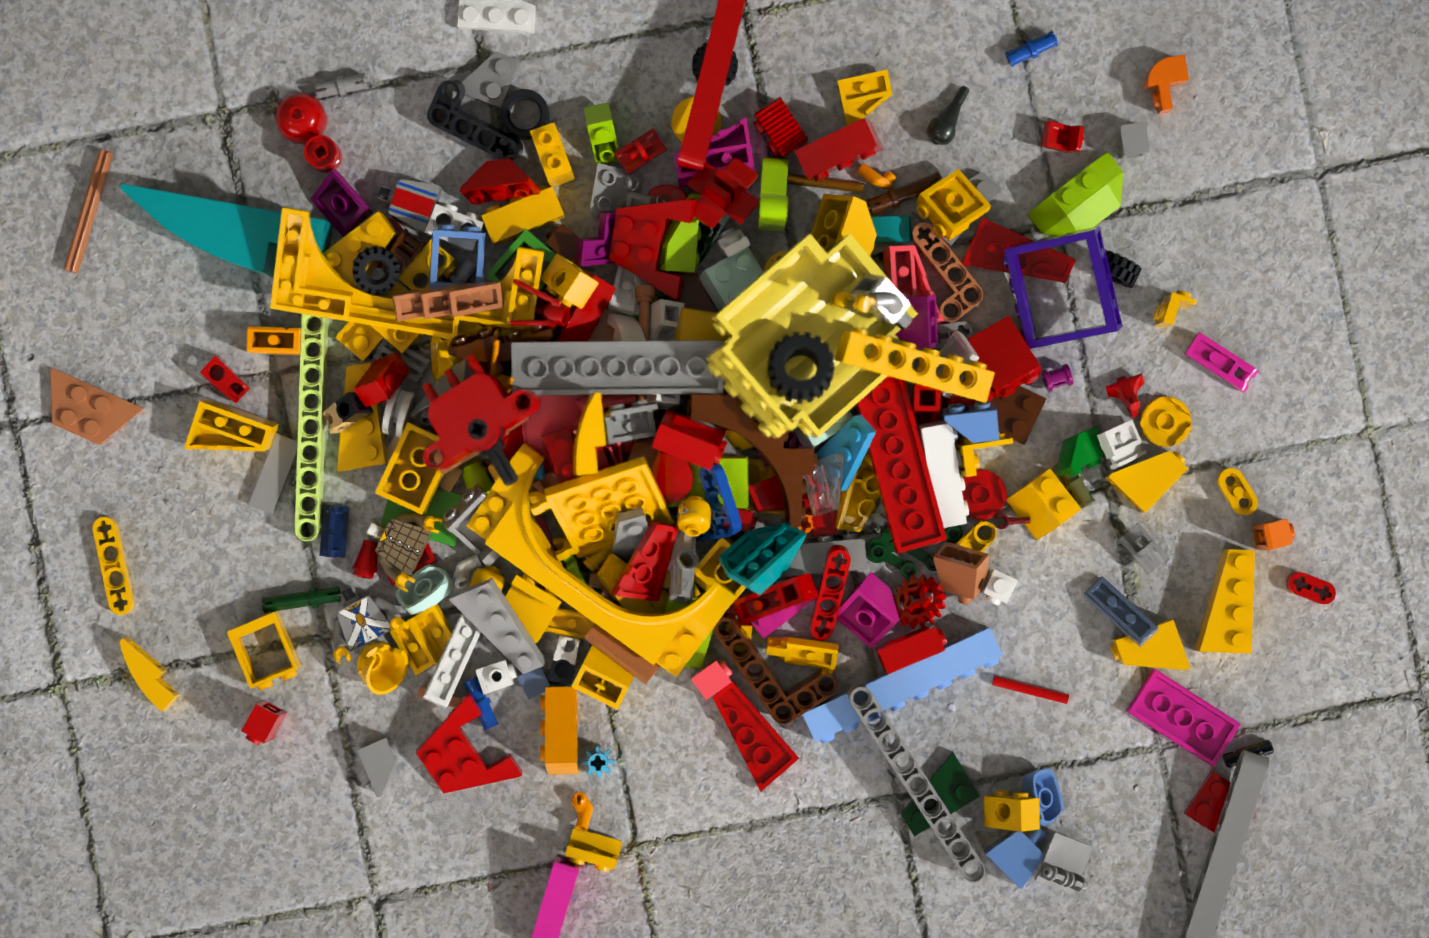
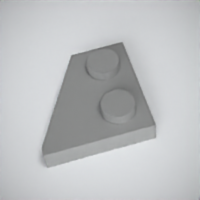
[455,52,520,109]

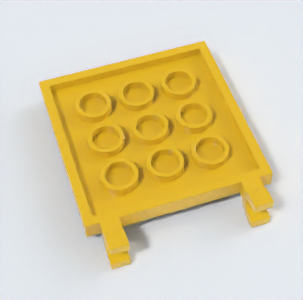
[528,456,675,561]

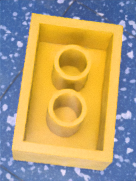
[375,422,444,515]

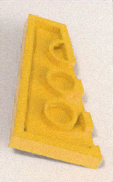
[337,362,388,472]

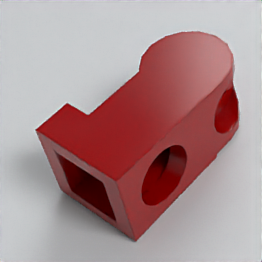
[200,355,251,404]

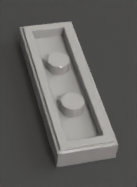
[248,433,298,514]

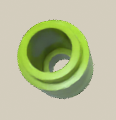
[462,462,493,494]

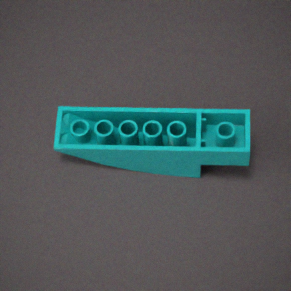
[120,184,334,277]

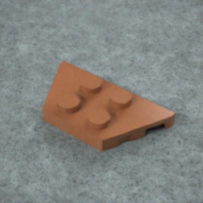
[50,368,144,445]

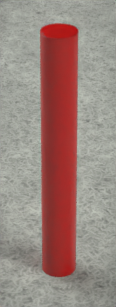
[992,675,1069,704]

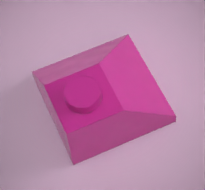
[837,572,900,649]

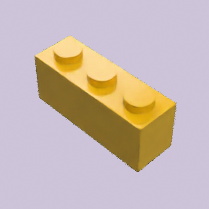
[481,185,566,247]

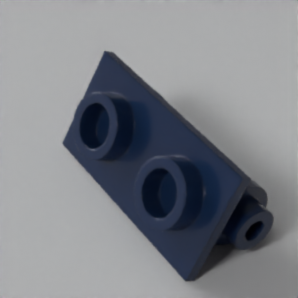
[319,505,349,558]

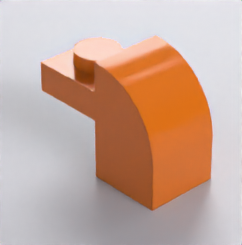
[1144,54,1189,114]

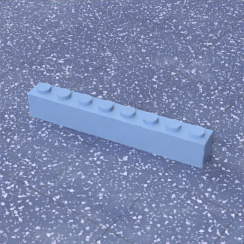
[802,627,1003,744]

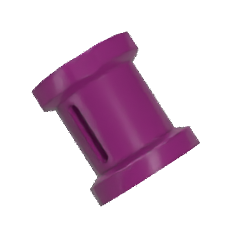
[1041,364,1073,393]

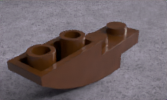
[448,326,555,362]

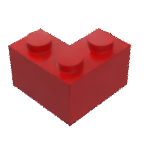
[541,427,609,484]

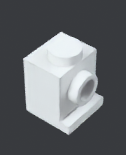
[475,659,517,695]

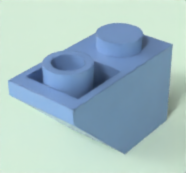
[942,401,999,443]

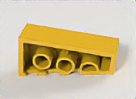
[1194,549,1255,654]

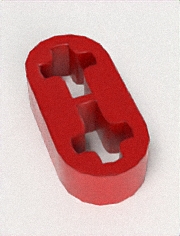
[1286,572,1336,605]

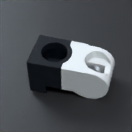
[549,635,580,686]

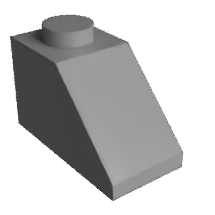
[357,736,400,798]

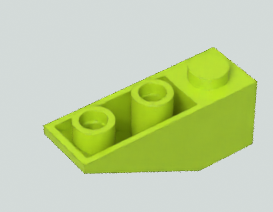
[659,194,701,272]

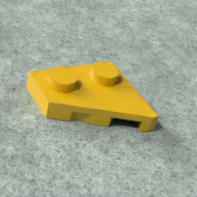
[837,69,893,126]

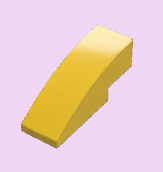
[573,391,606,475]
[119,637,180,712]

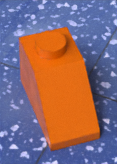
[1252,519,1295,550]

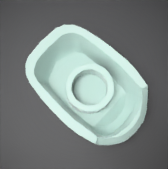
[396,564,454,615]

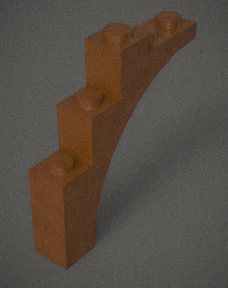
[687,393,818,527]

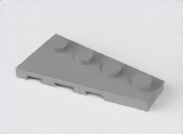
[449,578,546,674]

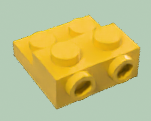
[916,169,991,241]

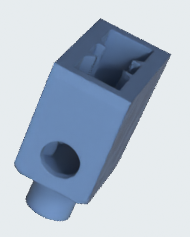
[984,828,1047,889]

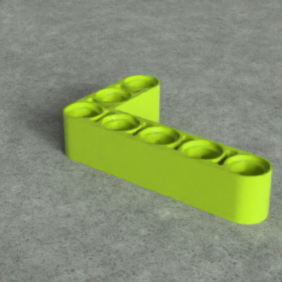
[758,157,789,233]

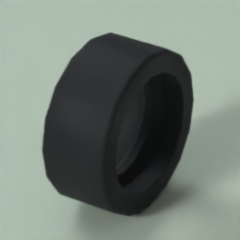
[500,89,550,140]

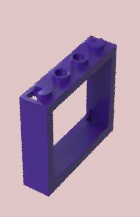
[1003,226,1123,349]

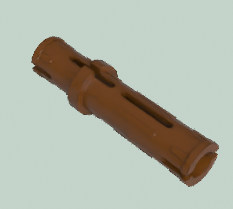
[866,172,941,215]

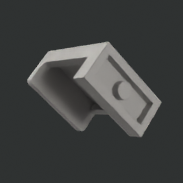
[442,484,500,567]

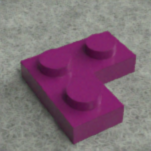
[575,211,616,266]

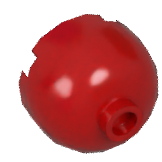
[275,92,327,145]

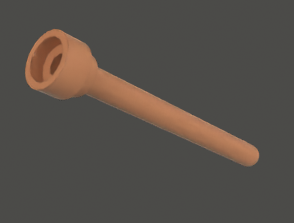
[635,285,656,402]

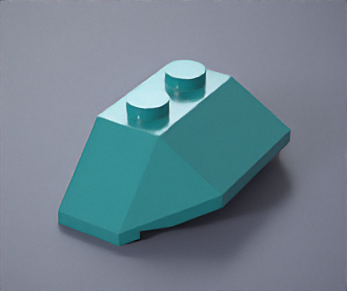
[719,522,807,595]

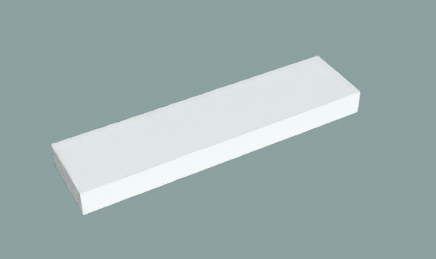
[422,612,481,709]

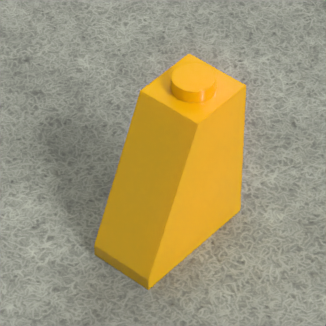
[1104,451,1188,513]
[1110,619,1191,670]

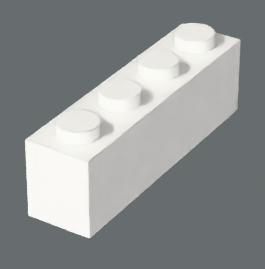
[917,420,969,528]

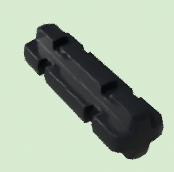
[1223,740,1274,768]

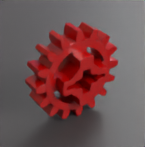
[892,574,946,629]

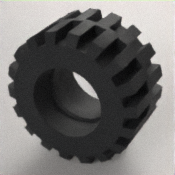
[767,332,835,404]

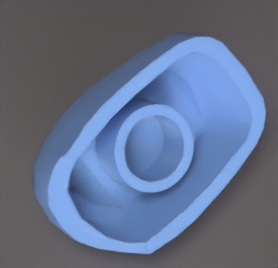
[1023,769,1064,826]

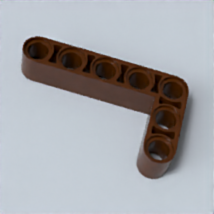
[714,612,838,724]

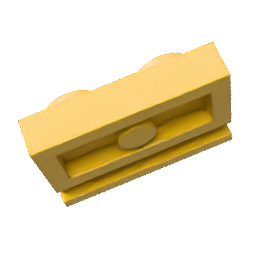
[335,322,383,362]

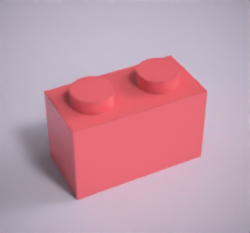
[691,658,733,700]

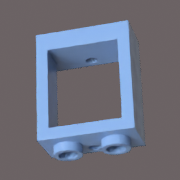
[429,224,486,288]

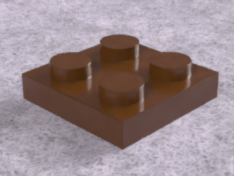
[990,386,1047,445]

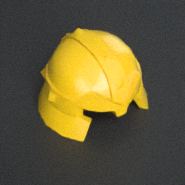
[430,335,464,382]
[357,640,409,695]

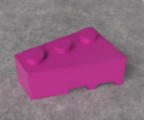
[674,118,755,188]

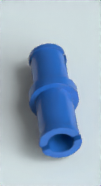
[1005,31,1059,67]
[463,677,499,731]

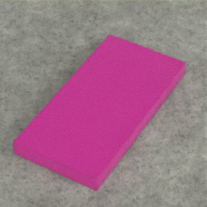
[1126,668,1241,767]

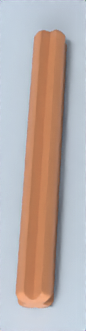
[64,149,113,273]

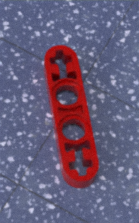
[810,545,851,641]

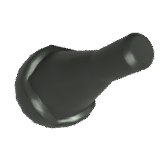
[927,86,970,145]

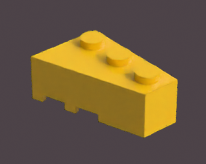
[322,211,400,288]

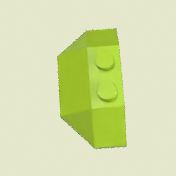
[1027,152,1124,236]

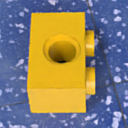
[540,253,599,309]
[984,790,1040,832]

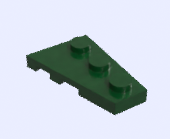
[900,751,980,837]

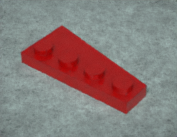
[962,218,1076,283]

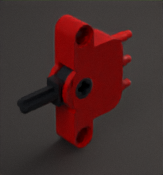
[423,355,540,486]

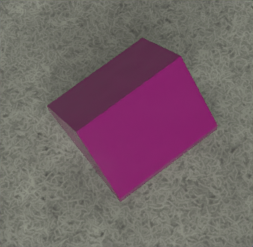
[310,169,374,237]

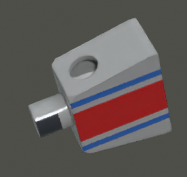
[378,179,443,235]

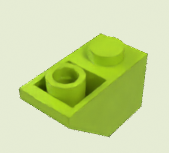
[584,102,619,164]

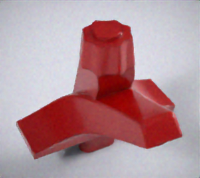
[1106,373,1144,418]

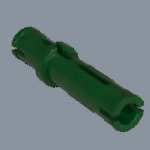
[262,586,341,613]

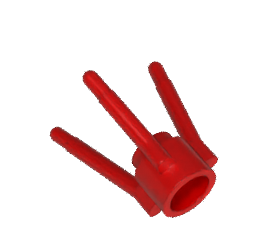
[509,279,570,328]

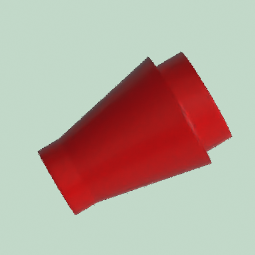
[352,540,378,579]

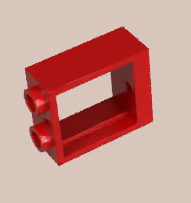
[652,409,727,471]
[874,624,947,674]

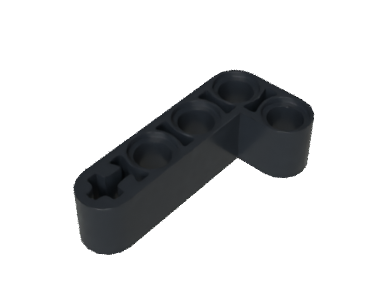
[427,79,523,160]

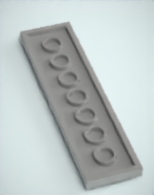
[511,340,723,395]

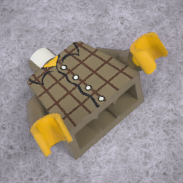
[367,512,442,592]

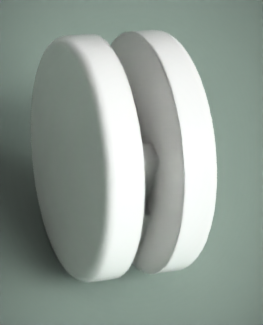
[382,388,416,438]

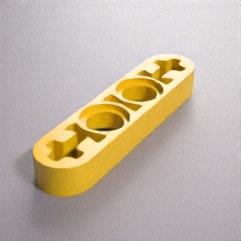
[93,517,134,615]

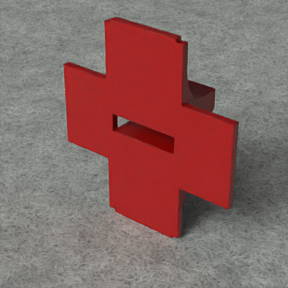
[686,158,760,229]

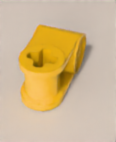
[954,521,997,552]

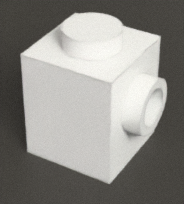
[981,569,1018,606]

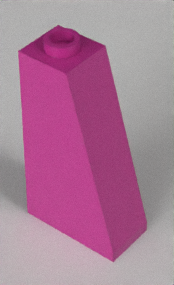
[531,855,581,938]

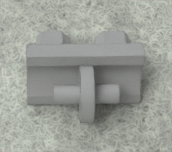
[1118,522,1168,575]

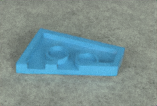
[816,415,876,491]

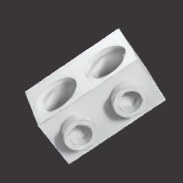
[425,202,486,254]

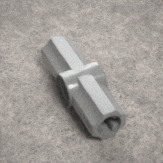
[668,524,699,604]

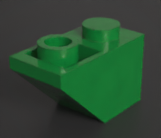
[1055,426,1105,478]

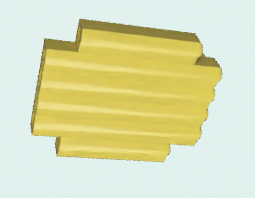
[705,234,917,438]

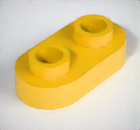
[1217,468,1258,516]

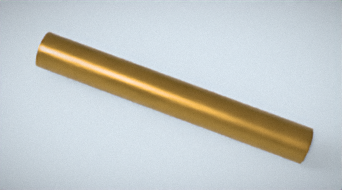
[787,174,864,193]

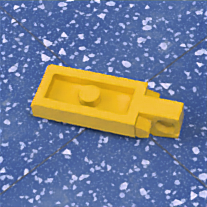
[766,637,839,670]

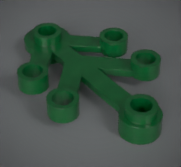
[865,525,963,578]

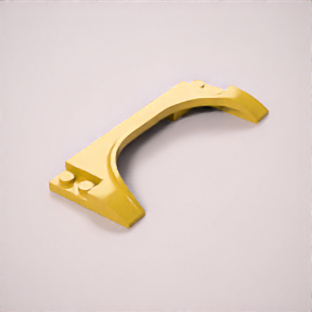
[270,207,544,339]
[466,442,736,677]

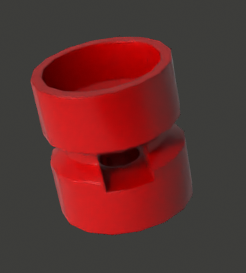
[304,135,342,173]

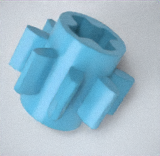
[582,745,615,779]

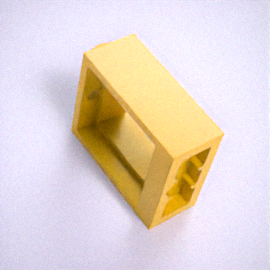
[530,122,575,188]
[227,611,302,691]

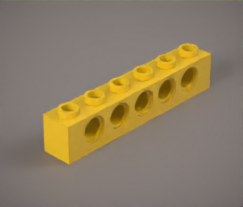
[834,327,995,403]

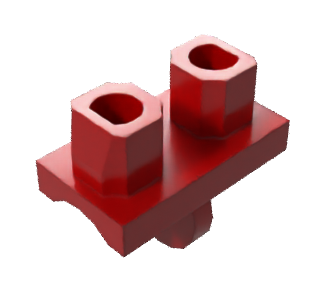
[615,128,667,175]

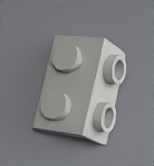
[603,400,658,445]

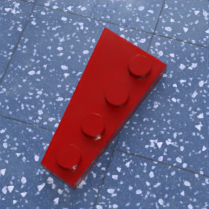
[713,680,800,792]

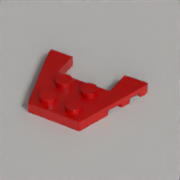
[609,198,696,299]
[416,693,522,794]

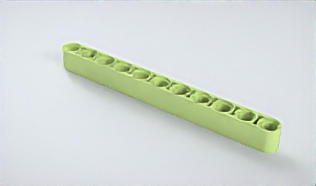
[295,314,329,541]

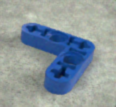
[696,463,742,541]

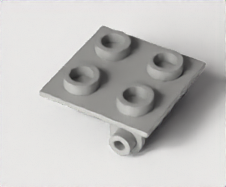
[588,163,644,218]
[1034,832,1093,895]

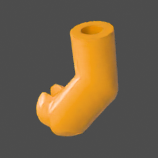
[858,164,897,189]
[571,792,593,831]

